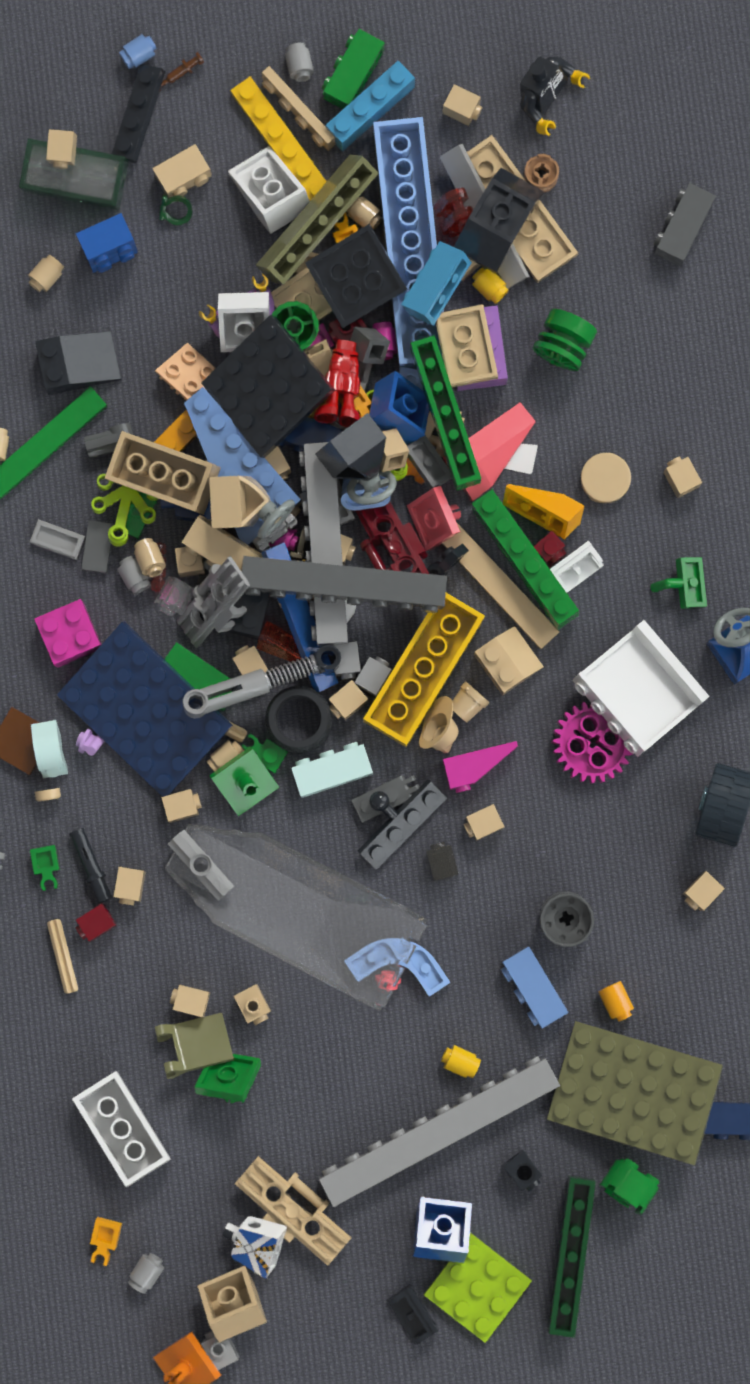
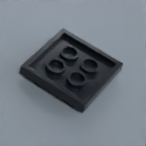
[305,224,408,328]

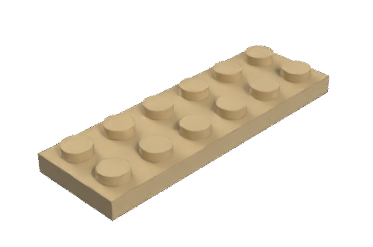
[467,135,578,283]

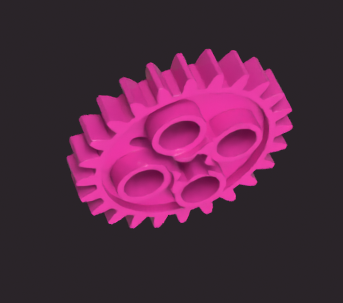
[551,702,632,784]

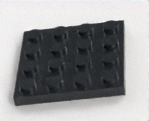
[201,314,335,458]

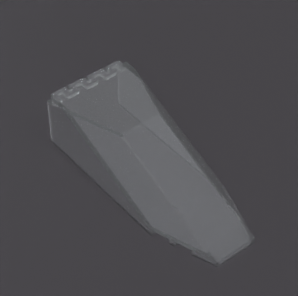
[165,824,427,1011]

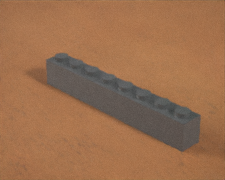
[241,556,447,613]

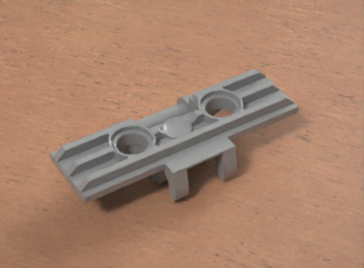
[177,556,250,648]

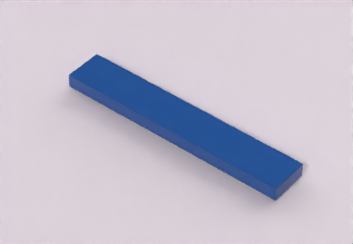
[261,542,338,692]

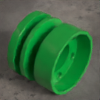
[532,309,597,371]

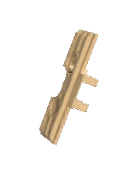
[235,1156,351,1266]

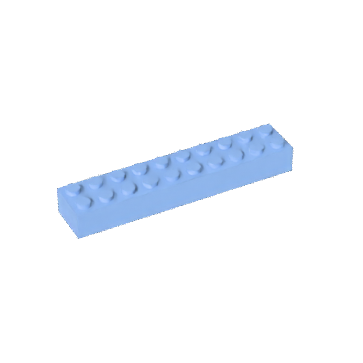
[373,117,444,371]

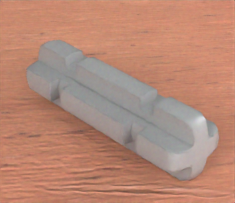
[253,513,298,552]

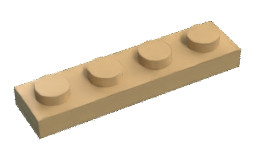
[262,66,335,151]

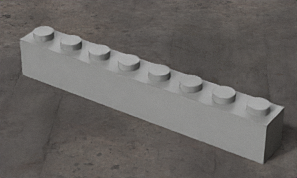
[299,442,348,647]

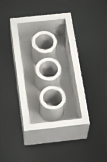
[72,1071,171,1187]

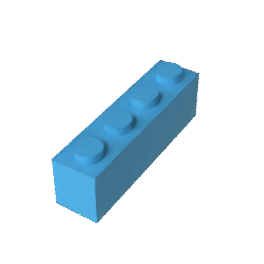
[325,60,415,152]

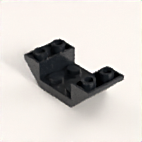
[454,168,544,274]

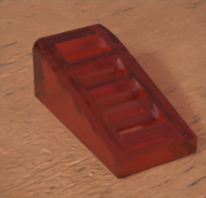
[256,621,301,662]

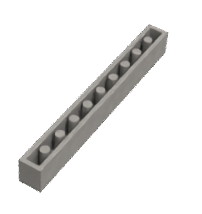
[319,1056,560,1207]

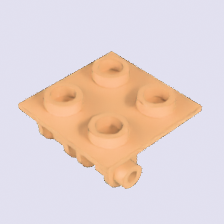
[155,343,216,400]

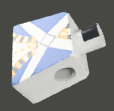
[222,1216,287,1278]

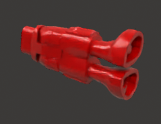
[314,339,361,427]

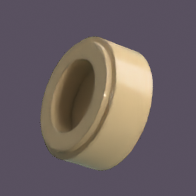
[35,788,61,802]

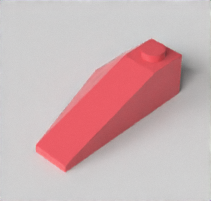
[443,403,536,502]

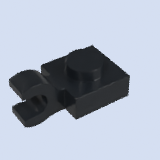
[427,543,469,576]

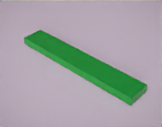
[0,386,108,500]

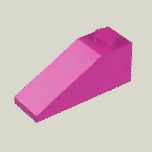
[443,741,518,793]

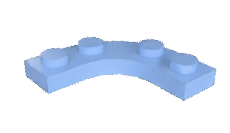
[345,939,450,997]

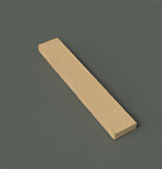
[442,523,559,649]

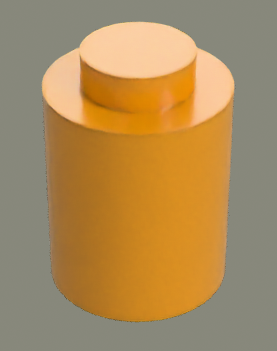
[598,981,634,1022]

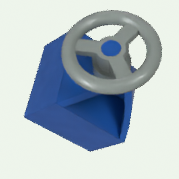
[706,608,750,685]

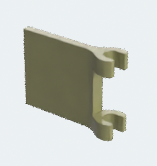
[155,1013,234,1079]

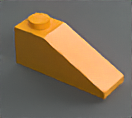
[503,484,584,539]

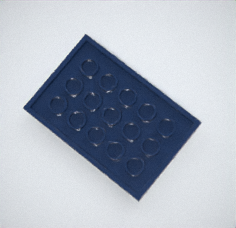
[57,621,233,797]

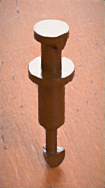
[159,52,204,92]

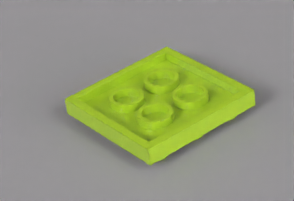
[424,1232,532,1343]

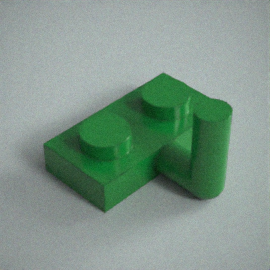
[650,557,707,609]

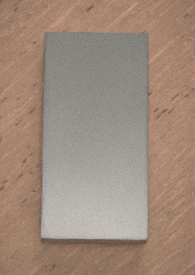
[29,519,86,560]

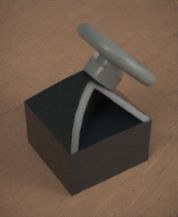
[315,413,396,505]

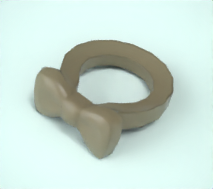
[290,527,307,560]

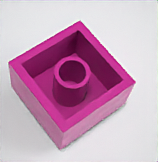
[35,599,102,668]

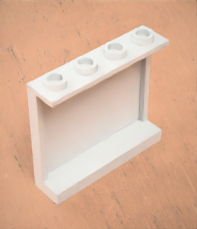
[572,620,710,757]

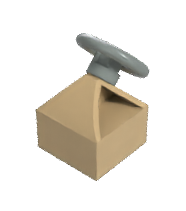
[209,476,295,539]

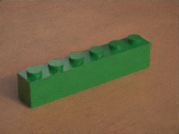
[410,335,481,491]
[472,489,579,630]

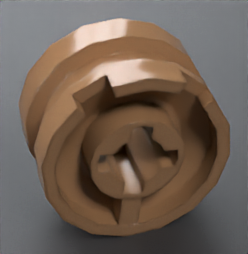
[524,154,559,193]

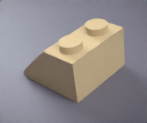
[474,626,543,696]

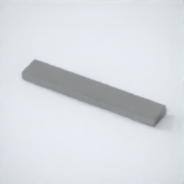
[440,144,530,288]

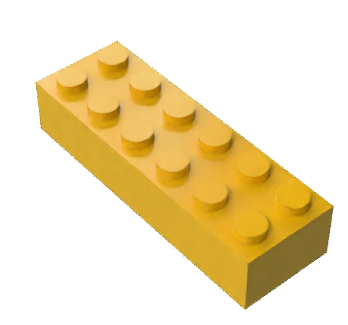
[363,593,485,747]

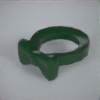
[159,194,193,225]

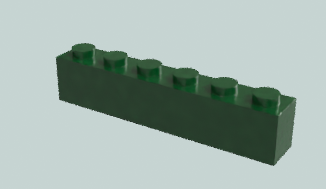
[547,1175,596,1338]

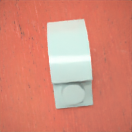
[31,720,68,778]

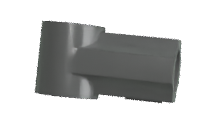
[84,423,134,459]

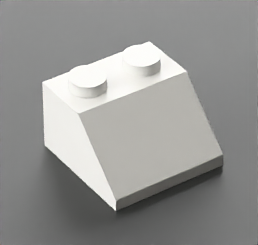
[218,292,270,352]

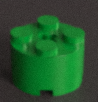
[599,1158,660,1215]

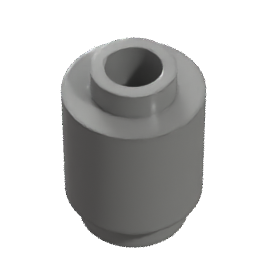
[285,43,314,82]
[117,556,151,595]
[128,1253,164,1294]

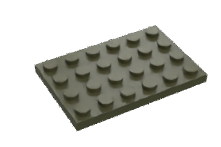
[547,1021,723,1165]

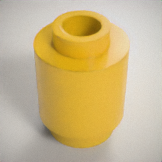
[472,267,509,304]
[441,1045,481,1078]

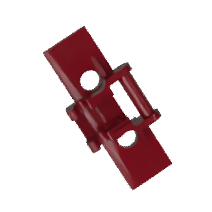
[355,501,429,574]

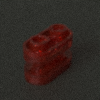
[433,188,473,238]

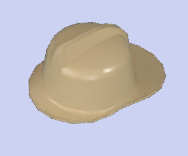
[419,696,459,753]

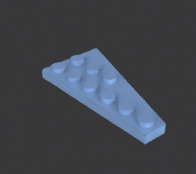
[184,387,301,545]

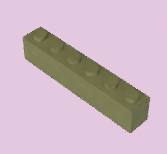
[256,154,378,285]

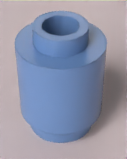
[119,34,157,69]

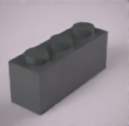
[653,183,716,267]

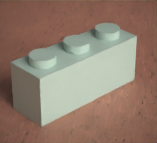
[292,742,373,798]

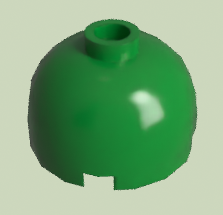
[272,301,319,350]

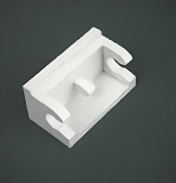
[550,541,604,593]

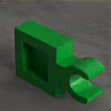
[242,734,288,774]
[30,845,60,891]

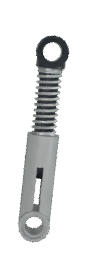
[183,645,341,719]

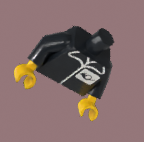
[520,56,590,136]

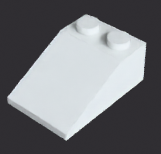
[228,146,310,234]

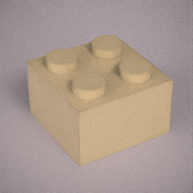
[198,1266,267,1342]

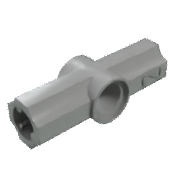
[168,830,235,901]

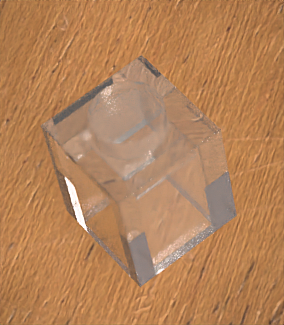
[154,576,194,617]

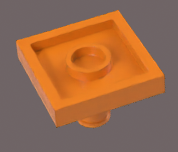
[153,1332,221,1384]

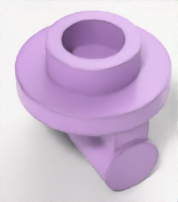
[76,729,104,755]

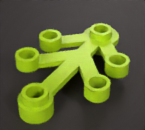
[91,474,159,546]

